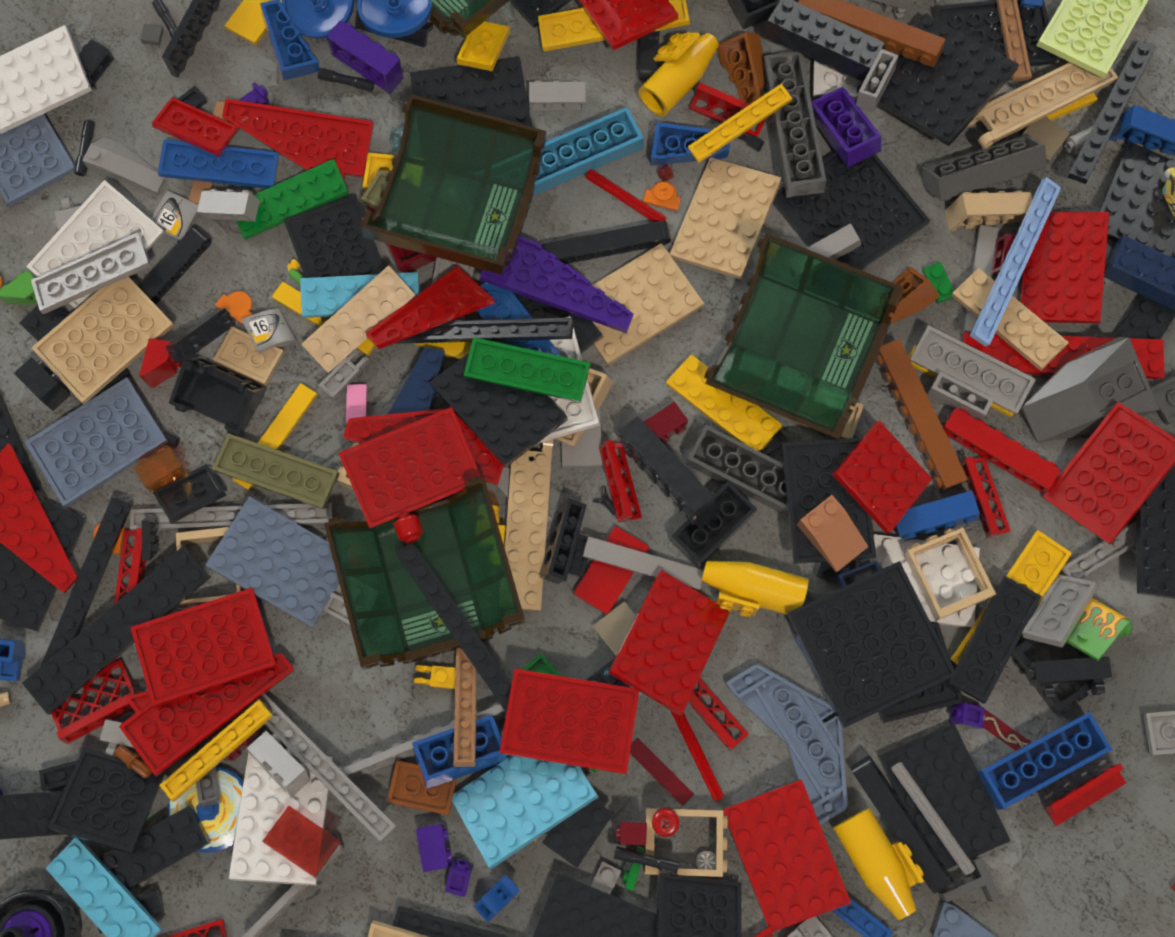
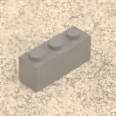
[856,49,899,112]
[529,80,586,111]
[197,189,260,222]
[927,371,994,420]

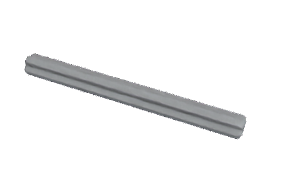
[892,762,975,875]

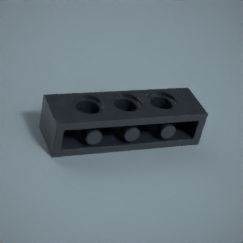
[539,498,587,584]

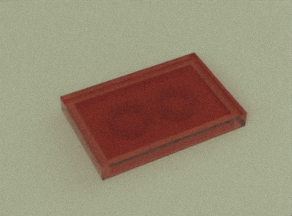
[262,806,341,878]

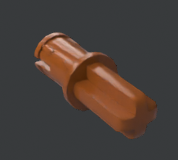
[114,744,152,778]

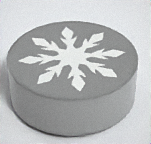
[696,851,716,870]

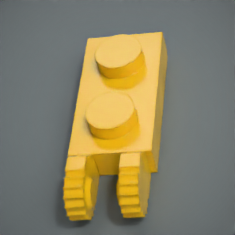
[414,665,456,690]

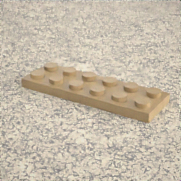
[302,265,416,373]
[951,268,1069,371]

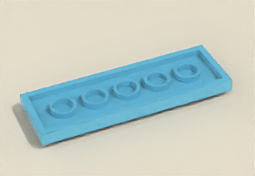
[300,272,419,318]
[46,837,163,937]

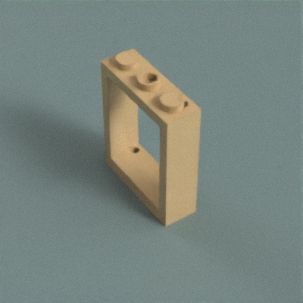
[176,527,245,609]
[904,527,996,621]
[645,808,727,877]

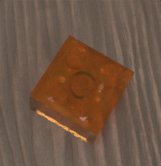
[134,446,189,494]

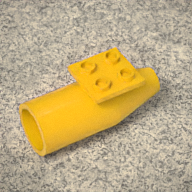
[638,32,719,117]
[701,561,809,617]
[833,807,924,920]

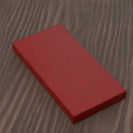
[152,97,239,157]
[573,526,650,615]

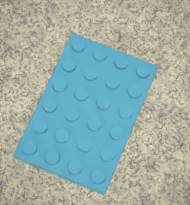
[452,756,598,869]

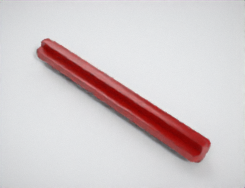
[586,169,667,222]
[670,710,724,801]

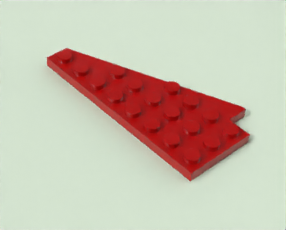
[222,98,374,182]
[118,653,295,777]

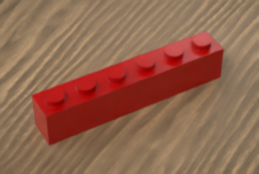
[943,407,1061,494]

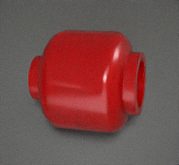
[394,512,424,544]
[652,807,680,837]

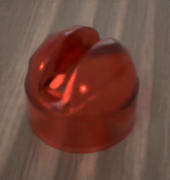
[658,164,674,181]

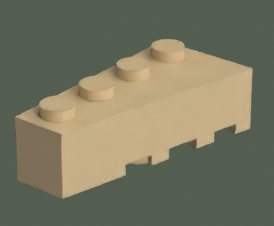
[945,191,1032,231]

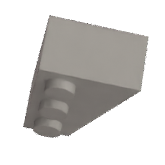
[247,731,310,798]

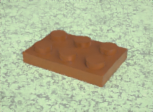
[387,760,457,815]

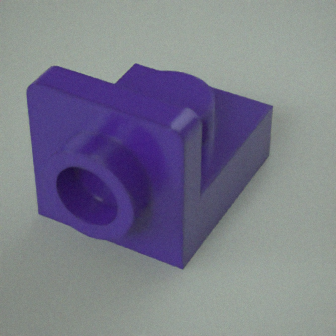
[239,82,269,105]
[950,703,985,729]
[445,860,474,897]

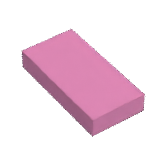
[346,384,367,423]

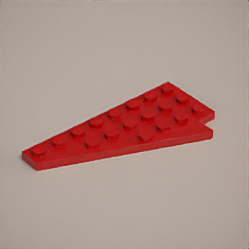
[343,409,504,486]
[0,443,78,594]

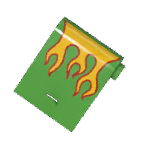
[1066,598,1133,661]

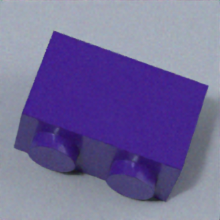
[416,824,453,872]

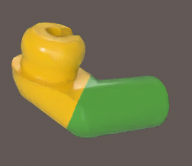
[287,259,305,285]

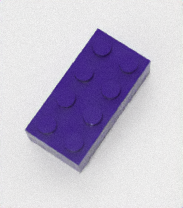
[326,20,404,94]
[811,87,882,167]

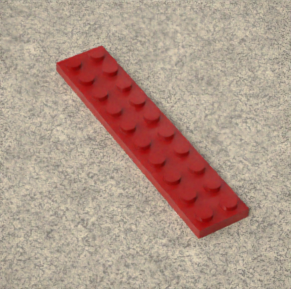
[962,332,1165,379]

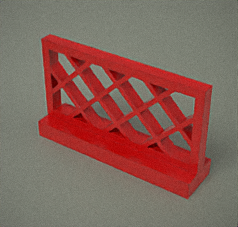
[51,659,137,744]

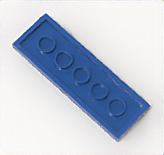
[158,139,279,189]
[477,282,561,356]

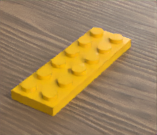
[666,354,782,452]

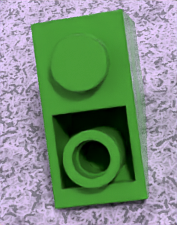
[0,270,37,305]

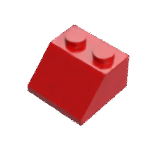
[139,338,183,388]

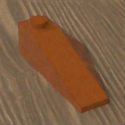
[718,32,764,104]
[861,267,940,333]

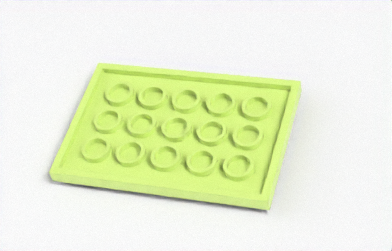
[1036,0,1148,78]

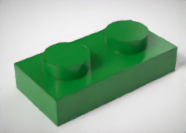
[922,262,954,304]
[622,846,646,891]

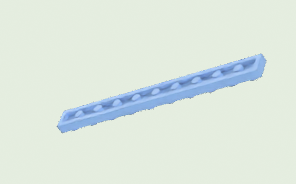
[970,177,1061,346]

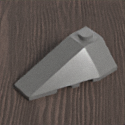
[82,137,166,194]

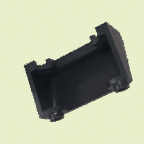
[169,357,267,436]

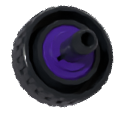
[0,889,82,937]

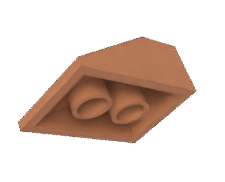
[797,495,868,573]

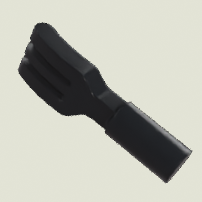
[737,133,765,152]

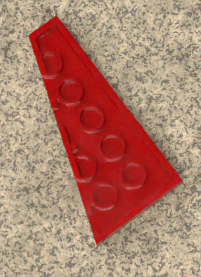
[366,266,495,349]

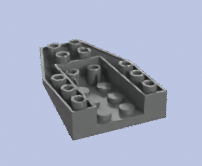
[1021,337,1160,442]

